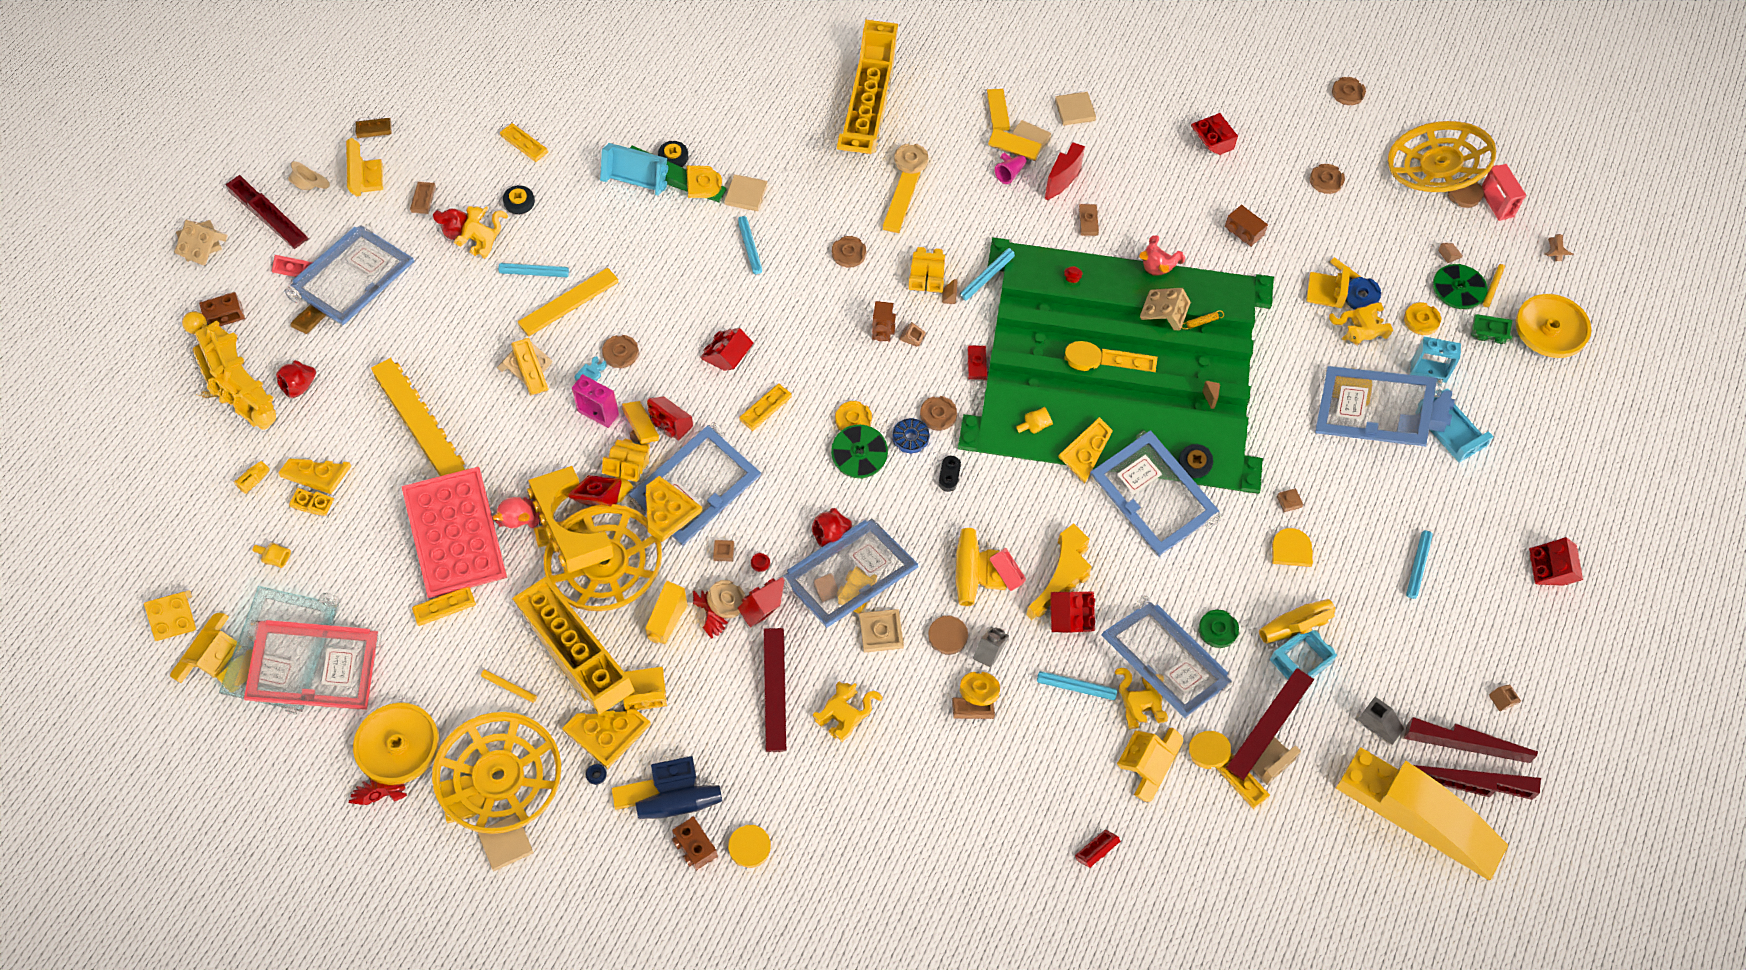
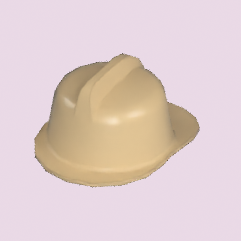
[288,161,330,190]

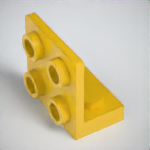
[1306,266,1350,308]
[144,590,196,641]
[623,667,667,711]

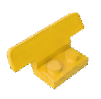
[346,138,383,197]
[170,613,240,683]
[1117,728,1183,802]

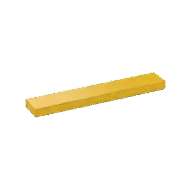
[883,171,921,234]
[517,268,619,337]

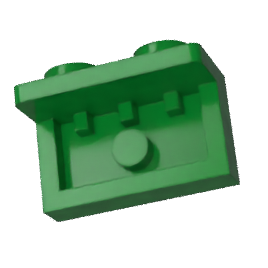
[1471,314,1513,344]

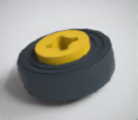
[658,141,689,167]
[503,185,535,215]

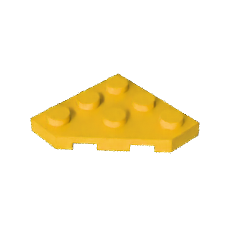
[645,476,702,542]
[562,709,651,769]

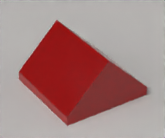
[568,475,622,507]

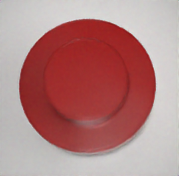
[1064,266,1082,283]
[751,553,770,572]

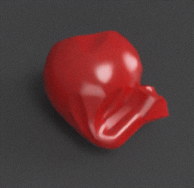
[433,208,467,240]
[276,360,316,398]
[812,508,852,547]

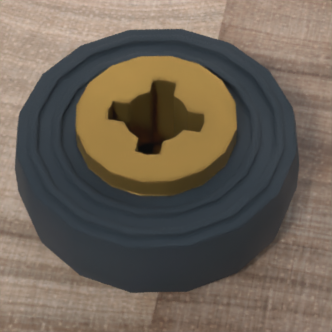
[1178,444,1213,478]

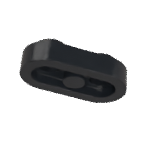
[939,455,961,492]

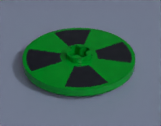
[1433,264,1488,309]
[831,424,888,479]

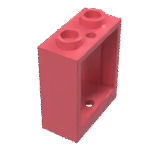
[1482,164,1526,221]

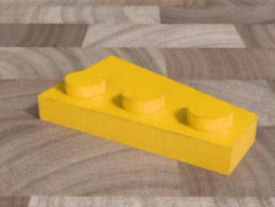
[1058,417,1113,484]
[278,459,351,494]

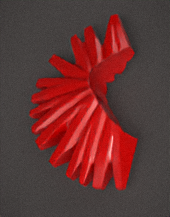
[693,590,728,639]
[348,778,407,805]

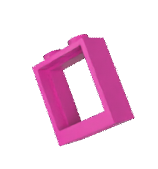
[572,374,619,428]

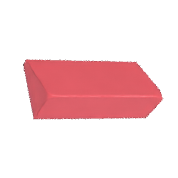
[272,255,313,277]
[990,547,1026,591]

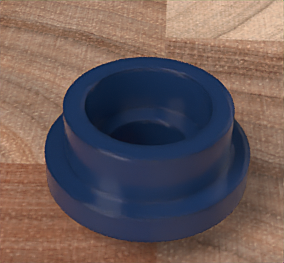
[585,764,607,785]

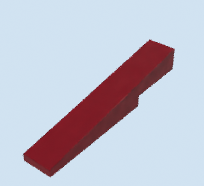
[225,174,308,250]
[764,628,787,752]
[1226,668,1315,781]
[1403,717,1538,763]
[1413,765,1541,800]

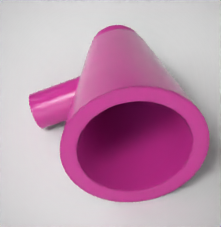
[994,152,1027,184]

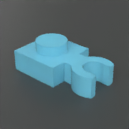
[574,356,607,382]

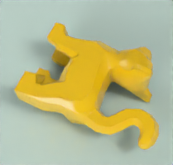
[454,206,508,259]
[1329,302,1393,346]
[1115,667,1168,730]
[813,681,883,742]

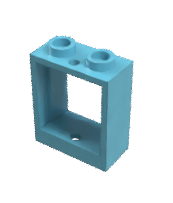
[1410,336,1461,383]
[1270,629,1337,679]

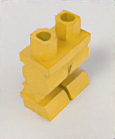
[909,247,945,293]
[602,438,650,482]

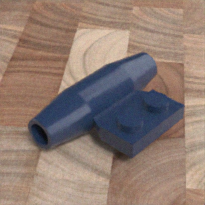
[635,756,723,819]

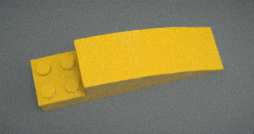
[512,577,634,715]
[1336,747,1508,881]

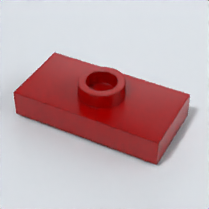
[968,345,987,380]
[1075,829,1121,868]

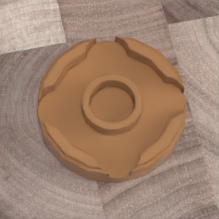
[1332,77,1366,105]
[1309,164,1345,194]
[1448,178,1484,208]
[832,236,867,268]
[602,335,639,368]
[920,396,957,431]
[928,616,968,655]

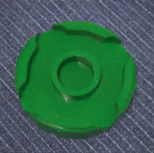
[1198,609,1239,648]

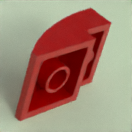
[1045,142,1085,200]

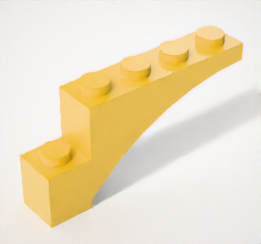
[1026,523,1092,620]

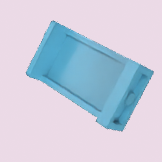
[600,143,668,196]
[1415,388,1494,463]

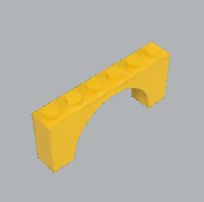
[526,466,614,573]

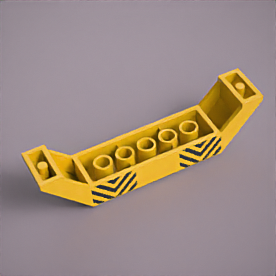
[837,19,898,154]

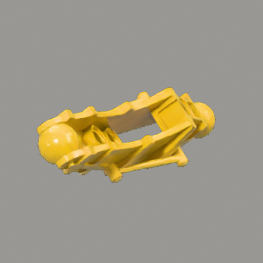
[182,311,276,430]

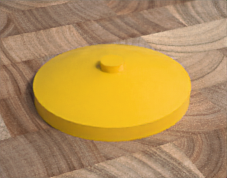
[1515,294,1592,358]
[353,703,440,785]

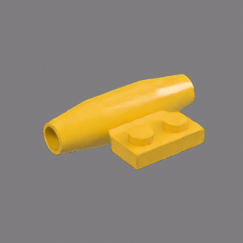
[955,528,1007,606]
[1259,599,1335,644]

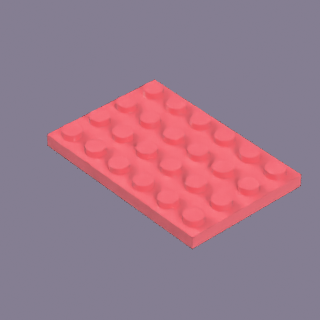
[401,467,507,599]

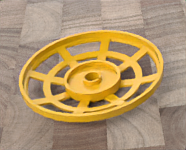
[1388,121,1496,192]
[544,504,662,611]
[432,712,562,834]

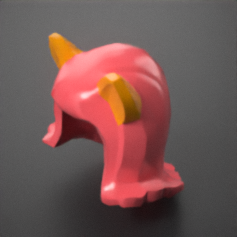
[1139,235,1185,276]
[492,497,540,529]

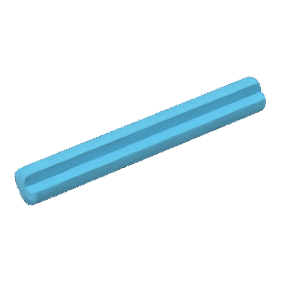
[738,216,762,275]
[960,248,1015,301]
[498,263,569,277]
[1406,530,1433,599]
[1037,671,1117,700]

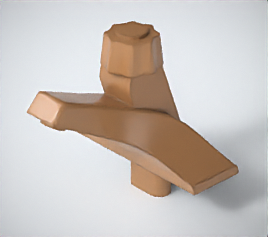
[1544,234,1574,261]

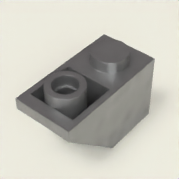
[973,627,1010,668]
[1358,696,1404,745]

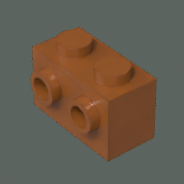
[1224,204,1268,247]
[199,292,246,326]
[872,301,896,342]
[671,816,718,871]

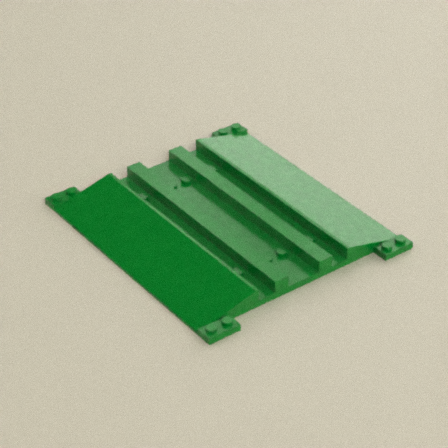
[958,237,1274,494]

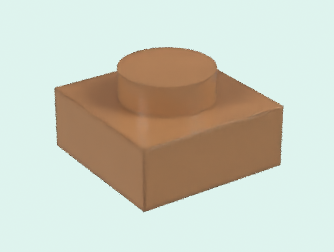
[1277,488,1303,512]
[713,540,735,562]

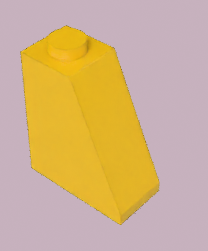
[645,580,688,645]

